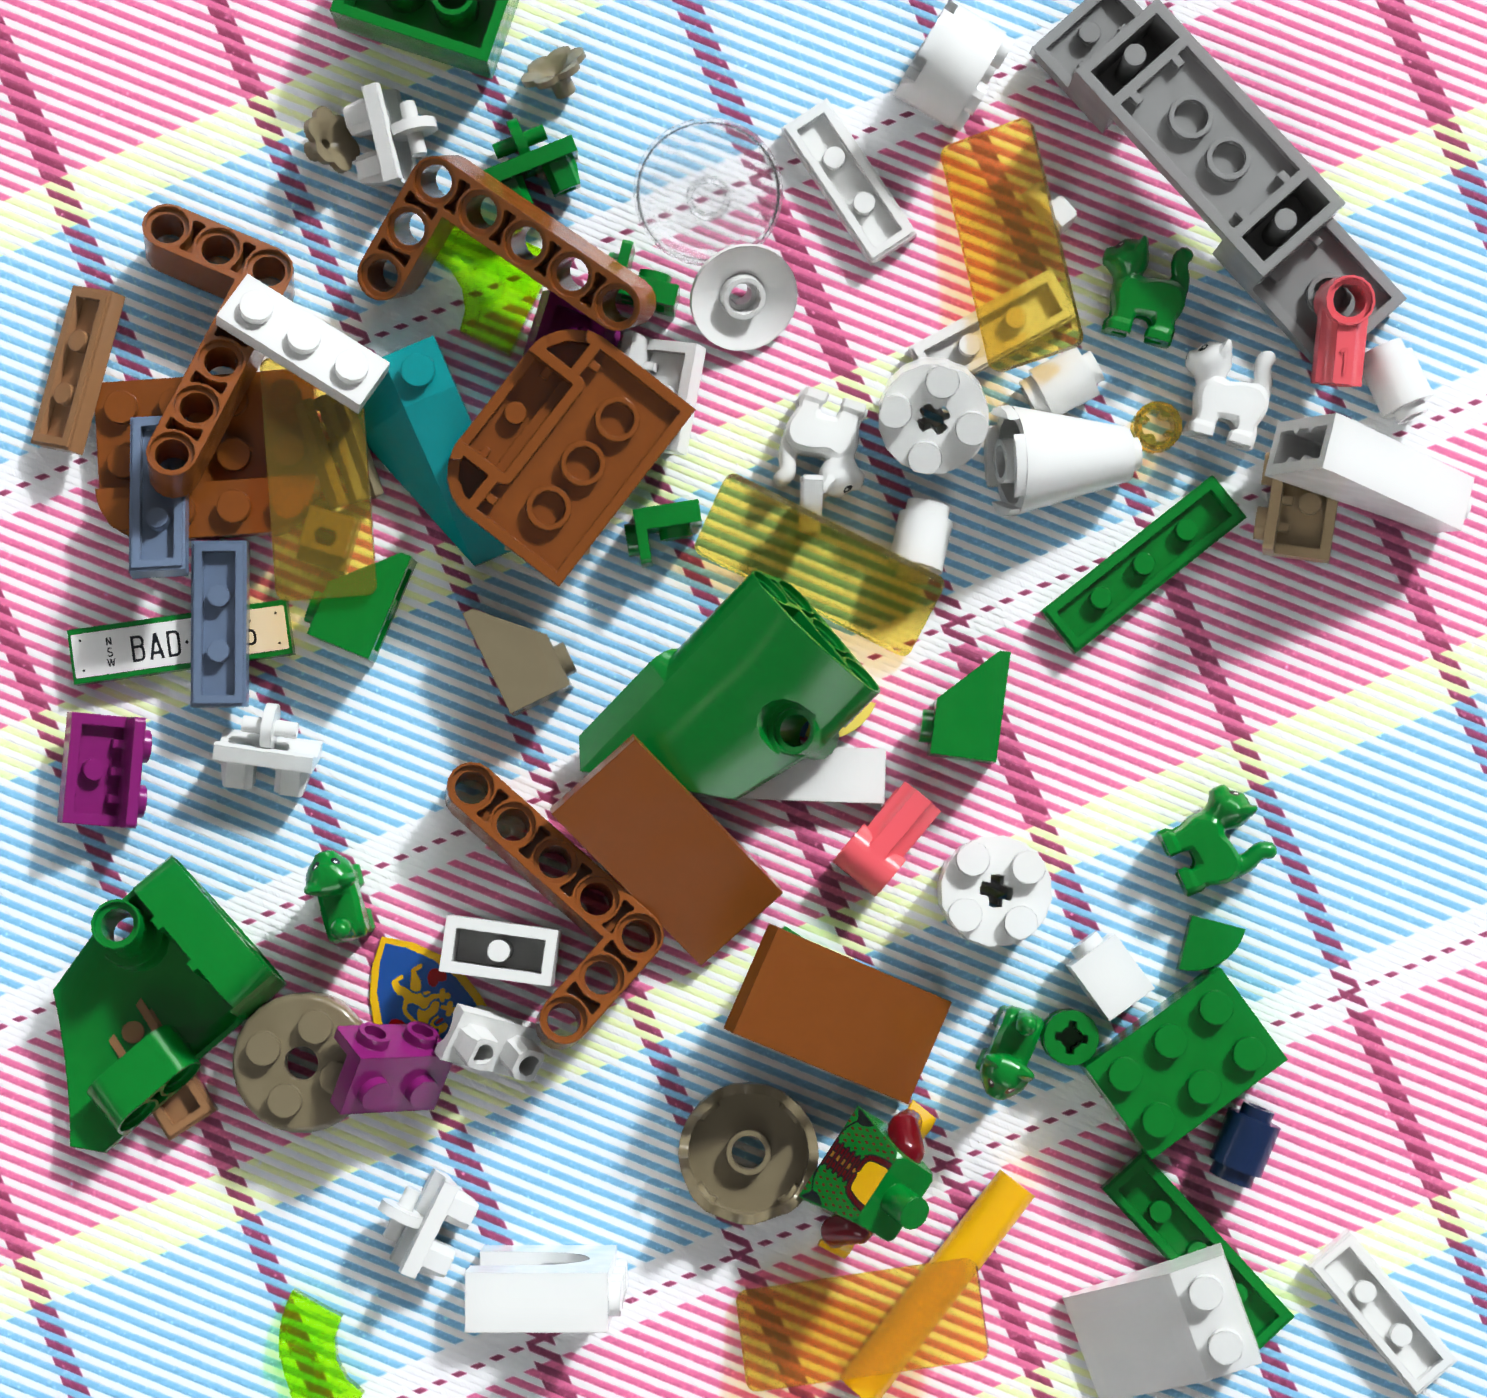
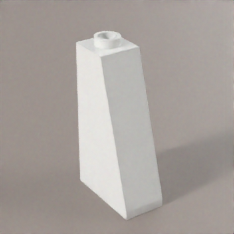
[1264,413,1475,533]

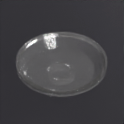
[633,117,783,267]

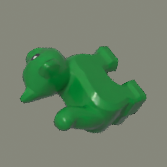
[1101,235,1193,349]
[1156,784,1277,897]
[304,850,376,944]
[975,1005,1044,1100]

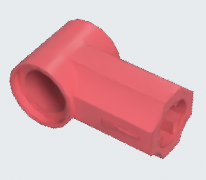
[1311,275,1376,387]
[832,781,941,897]

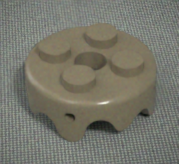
[233,992,363,1133]
[678,1082,819,1225]

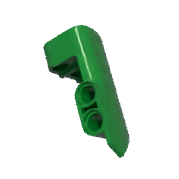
[579,570,880,800]
[53,855,287,1153]

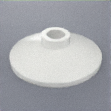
[690,244,798,351]

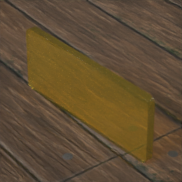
[941,118,1083,372]
[260,358,377,602]
[695,473,945,656]
[736,1258,989,1392]

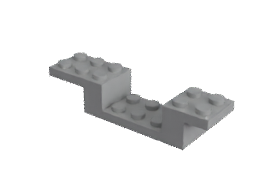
[1029,0,1407,363]

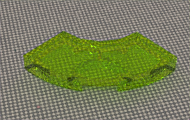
[279,1288,365,1398]

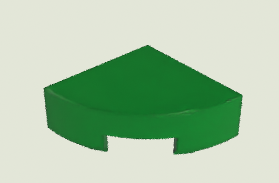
[1176,915,1246,971]

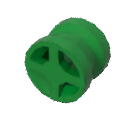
[1040,1008,1099,1066]

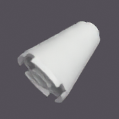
[984,405,1143,516]

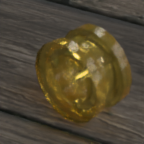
[1130,401,1182,454]

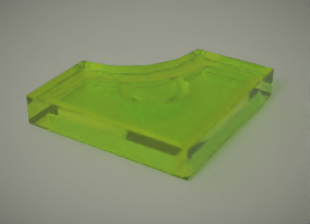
[435,224,544,357]

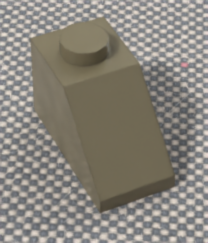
[462,609,577,716]

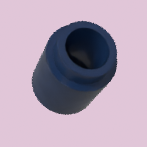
[1209,1101,1281,1189]

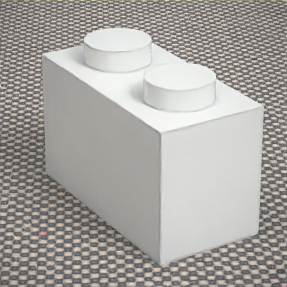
[439,915,562,987]

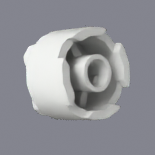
[893,0,1015,131]
[879,357,989,475]
[937,835,1052,947]

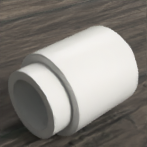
[1363,338,1434,424]
[1019,346,1105,415]
[888,498,953,583]

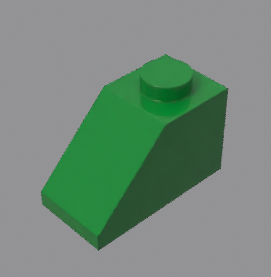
[304,553,417,663]
[918,651,1011,764]

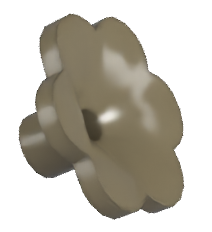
[521,46,586,99]
[304,106,360,174]

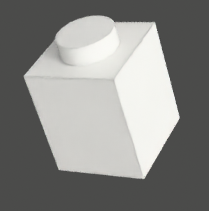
[1065,931,1155,1021]

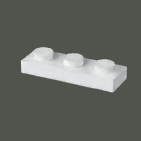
[216,274,390,414]

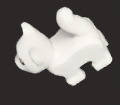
[1183,339,1276,451]
[773,386,868,501]

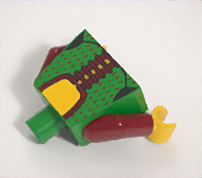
[799,1099,936,1259]

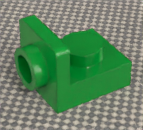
[609,239,680,318]
[624,499,702,568]

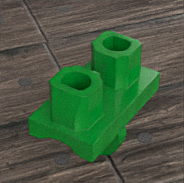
[484,118,581,204]

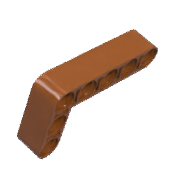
[357,155,656,331]
[142,204,295,498]
[444,762,664,1050]

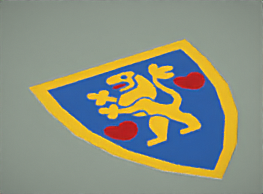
[369,937,487,1039]

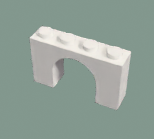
[465,1245,628,1333]

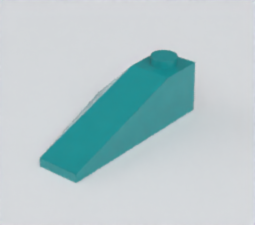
[357,335,511,567]

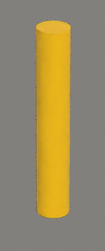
[840,1169,1035,1398]

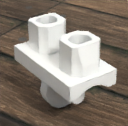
[342,82,438,188]
[212,702,323,797]
[434,1003,545,1082]
[378,1168,479,1279]

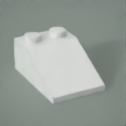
[1062,1243,1262,1398]

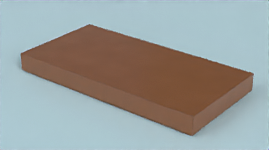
[550,734,783,966]
[724,923,952,1104]

